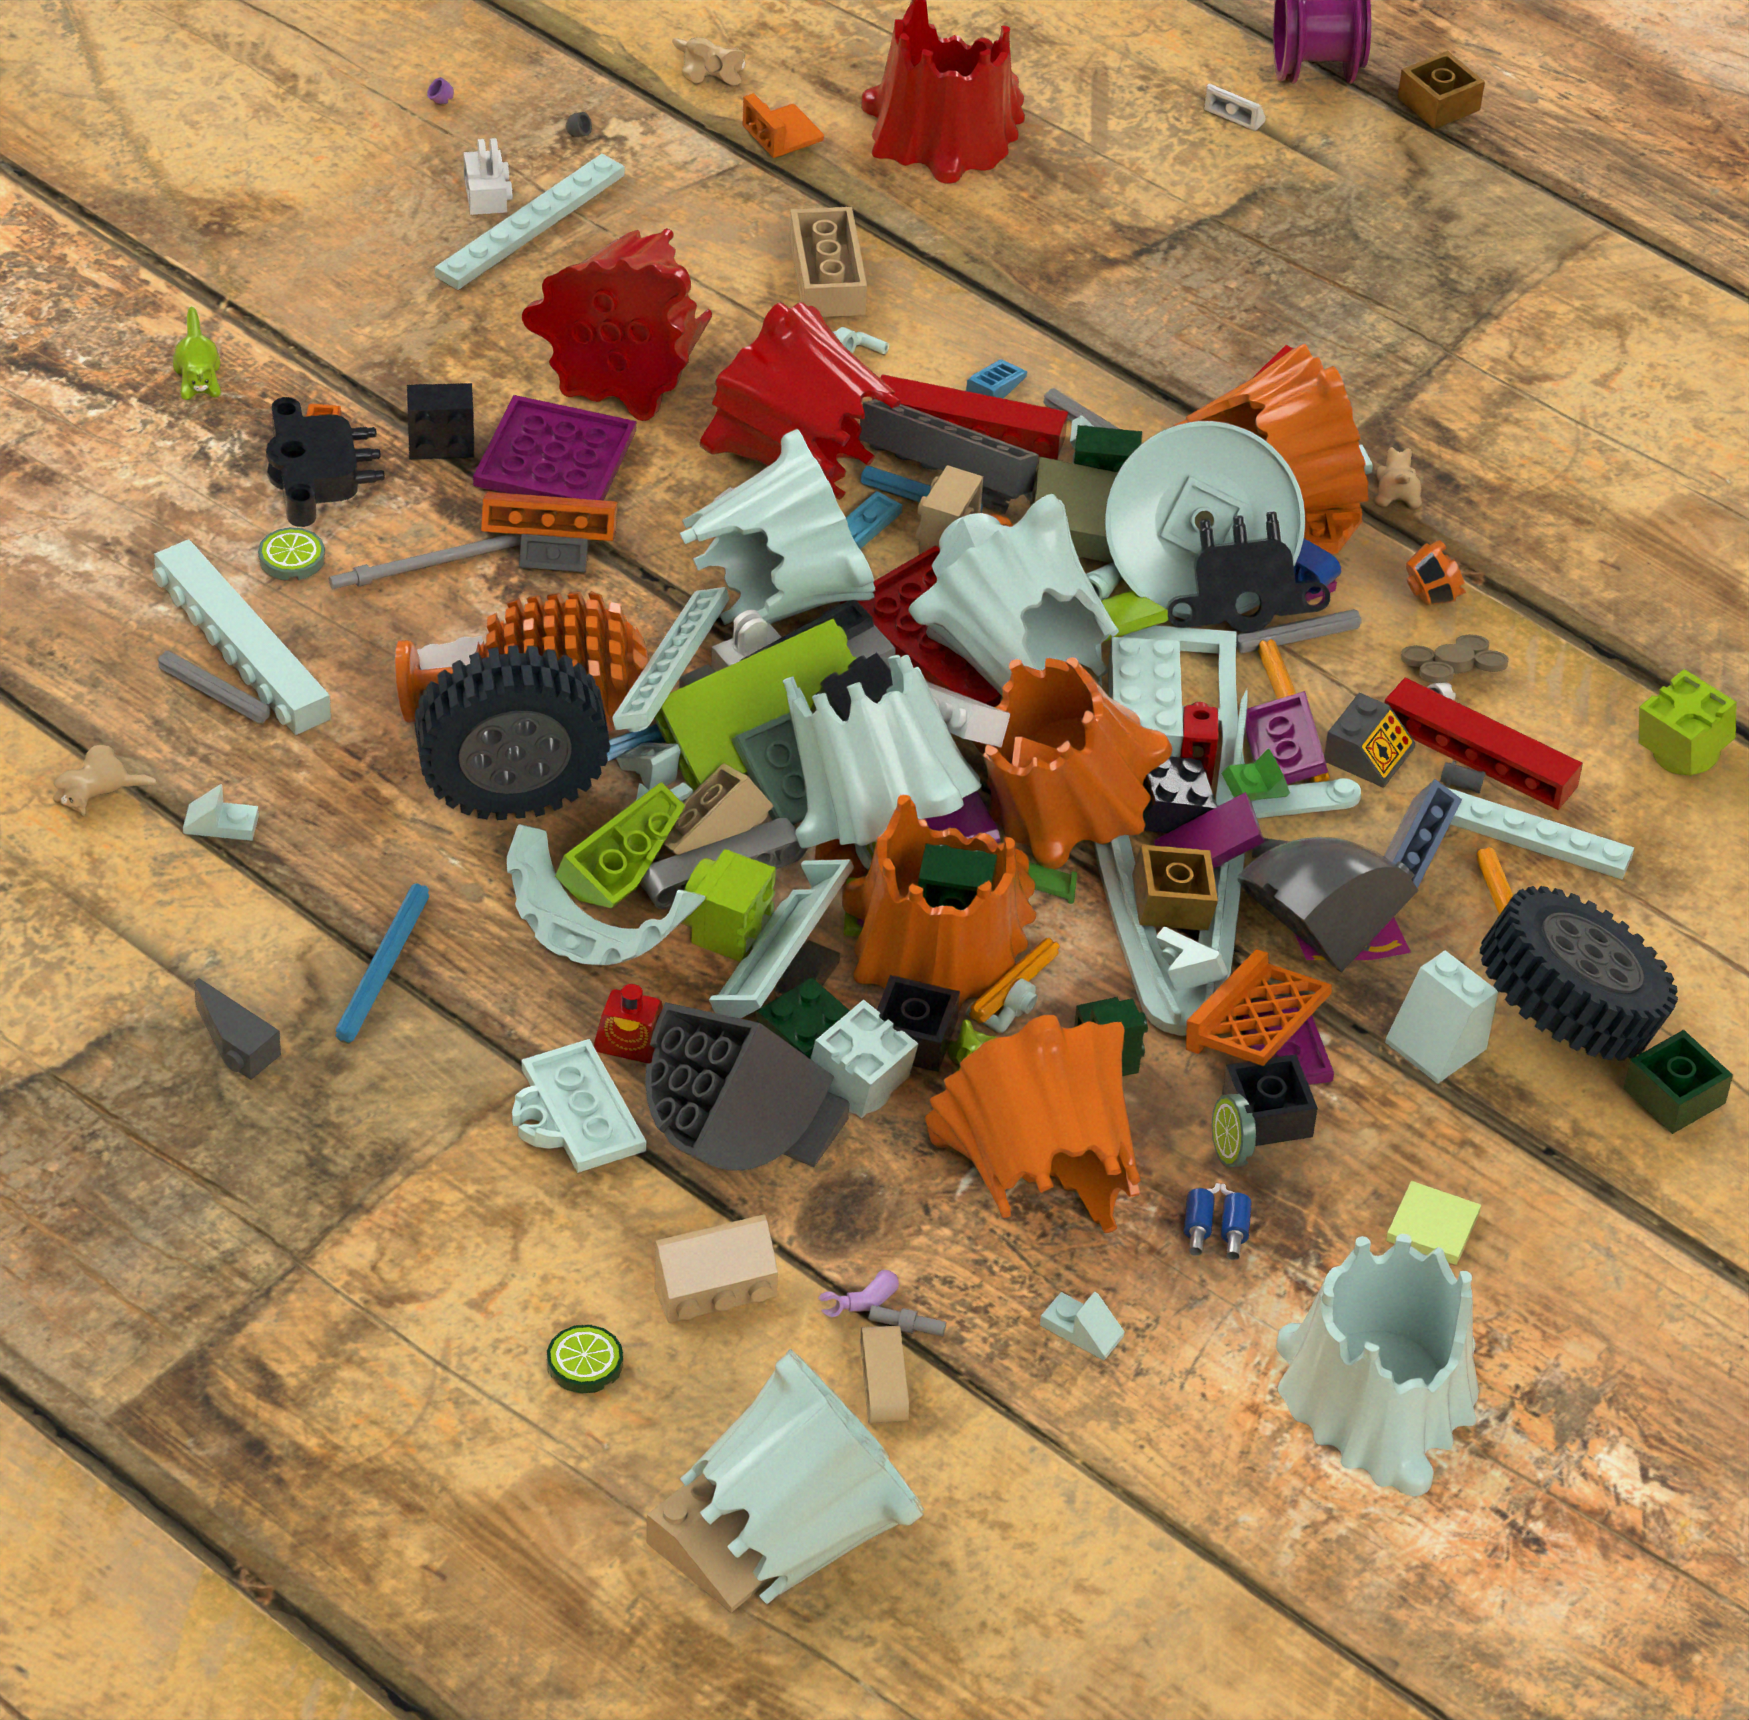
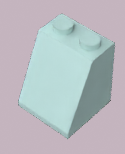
[1385,950,1498,1084]

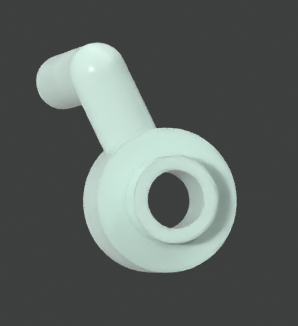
[833,327,889,355]
[966,978,1038,1033]

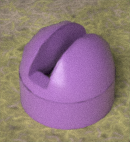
[427,77,454,104]

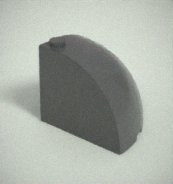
[1237,837,1418,973]
[645,1002,834,1170]

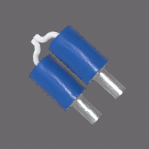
[1184,1183,1252,1260]

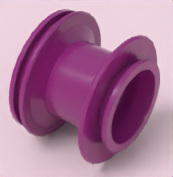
[1273,0,1371,84]

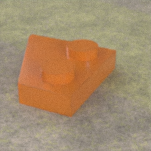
[1304,508,1362,554]

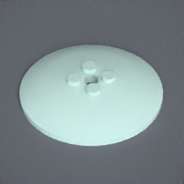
[1105,421,1305,619]

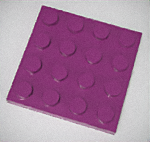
[473,395,637,501]

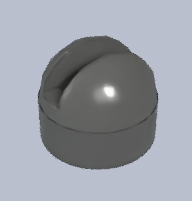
[565,112,592,137]

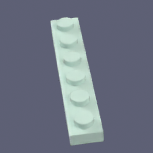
[1448,788,1634,880]

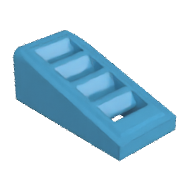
[966,359,1027,398]

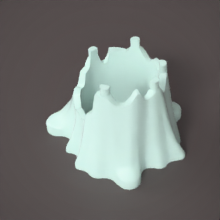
[680,429,875,625]
[908,494,1119,695]
[783,655,981,848]
[1276,1234,1479,1496]
[680,1349,924,1604]

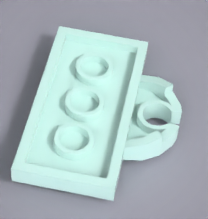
[512,1039,646,1173]

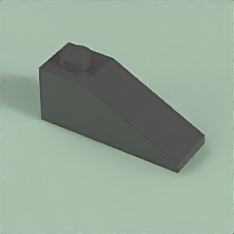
[194,978,281,1080]

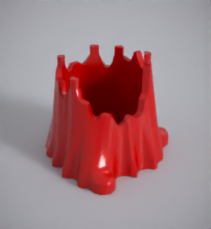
[861,0,1025,184]
[522,228,712,421]
[699,302,901,500]

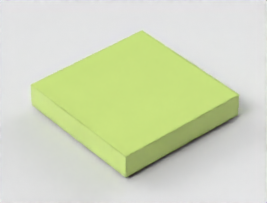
[1386,1181,1481,1265]

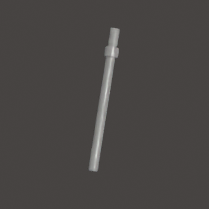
[329,534,521,590]

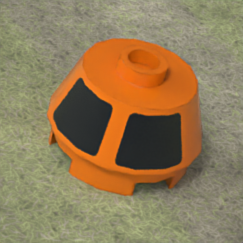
[1406,540,1466,605]

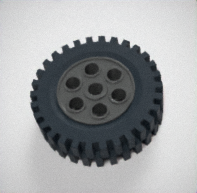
[415,646,610,821]
[1480,886,1678,1061]

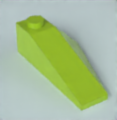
[555,782,686,908]

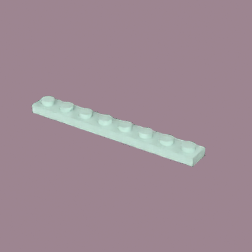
[435,153,625,290]

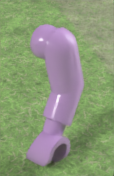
[818,1270,899,1317]

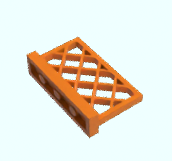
[1186,949,1332,1066]

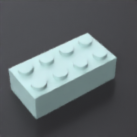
[1108,637,1183,757]

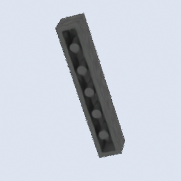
[859,399,1039,499]

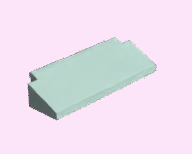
[709,859,854,1019]

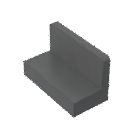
[519,534,590,573]

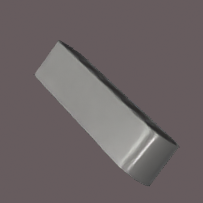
[639,818,807,910]

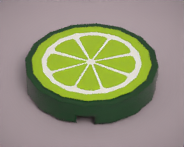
[547,1325,623,1393]

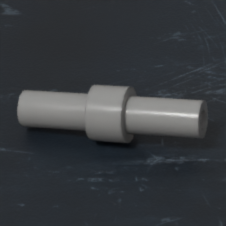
[869,1305,947,1337]

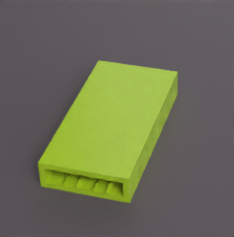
[654,618,857,792]

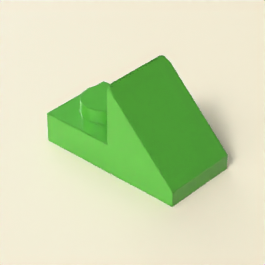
[1221,749,1290,800]

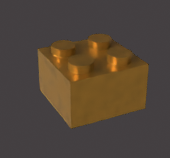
[1397,51,1485,129]
[1132,845,1218,931]

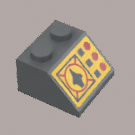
[1324,692,1415,788]

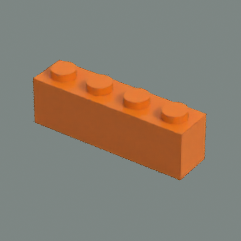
[481,492,618,541]

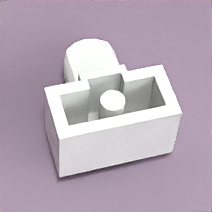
[464,138,512,215]
[711,610,782,671]

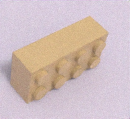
[789,207,867,317]

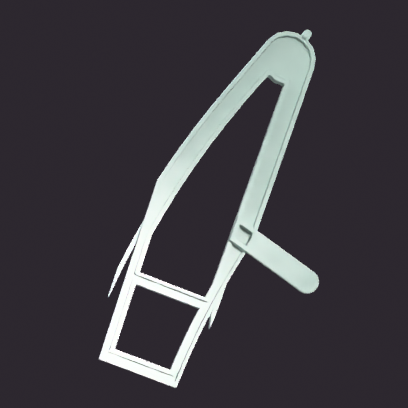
[1093,625,1361,1036]

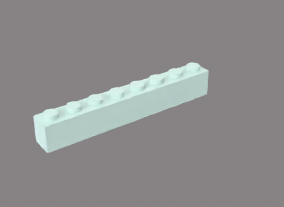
[153,539,331,735]

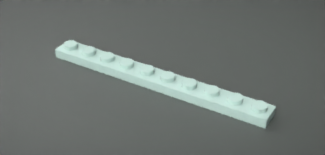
[612,587,729,732]

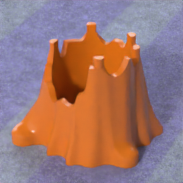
[1174,343,1369,512]
[972,657,1172,870]
[842,795,1036,1013]
[925,1015,1141,1233]

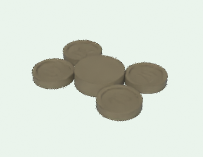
[1401,634,1508,683]

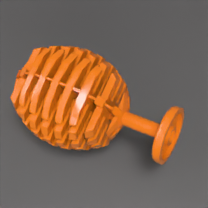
[395,591,649,733]

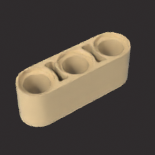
[860,1326,909,1423]

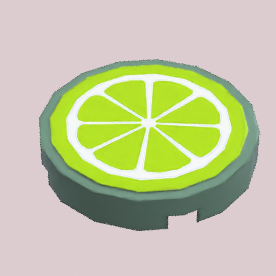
[258,527,325,580]
[1212,1094,1256,1167]

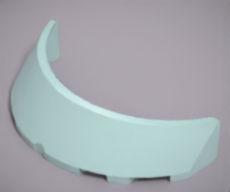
[507,824,706,965]

